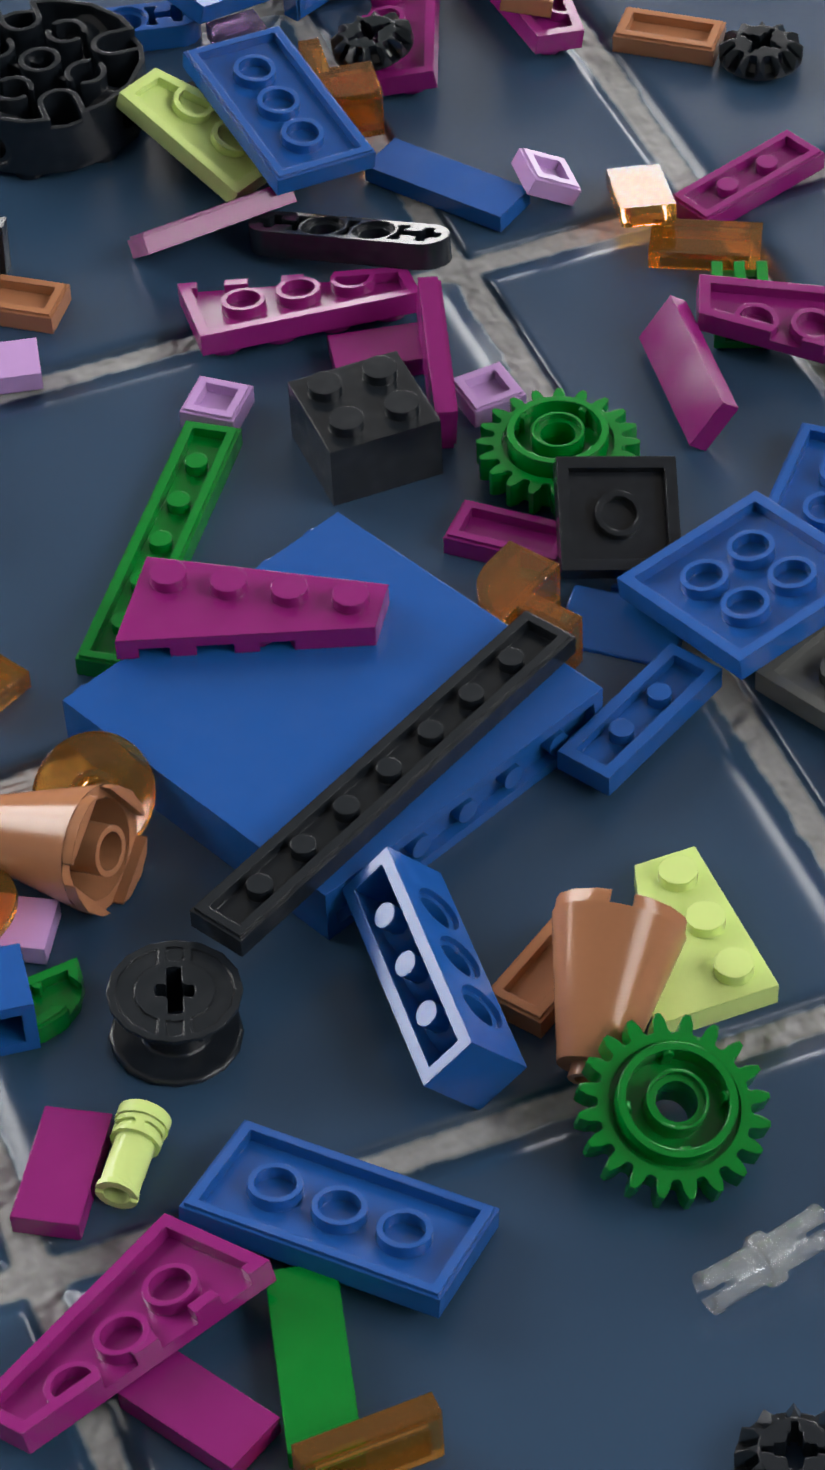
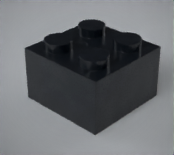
[288,351,443,506]

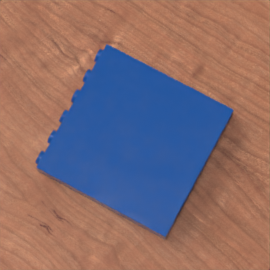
[62,512,603,940]

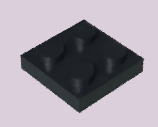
[553,456,681,579]

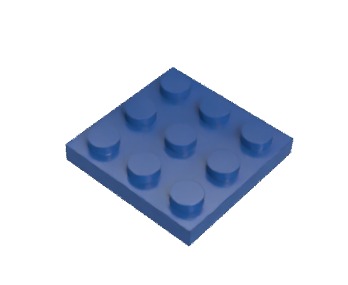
[617,490,825,680]

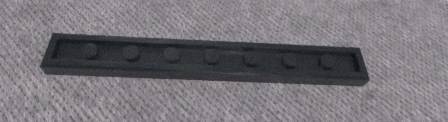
[190,610,576,957]

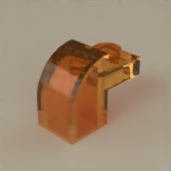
[298,38,385,138]
[476,541,583,669]

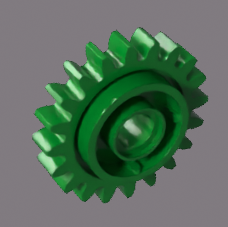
[476,388,640,517]
[573,1013,771,1210]

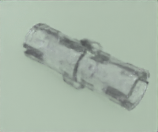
[692,1203,825,1316]

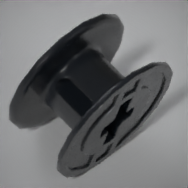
[106,940,244,1087]

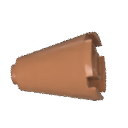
[0,784,147,917]
[552,887,687,1085]

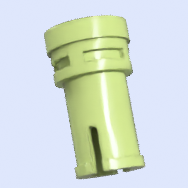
[95,1099,172,1209]

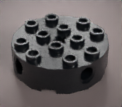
[0,0,146,180]

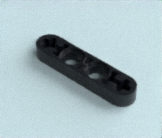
[248,211,452,270]

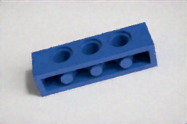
[342,846,527,1110]

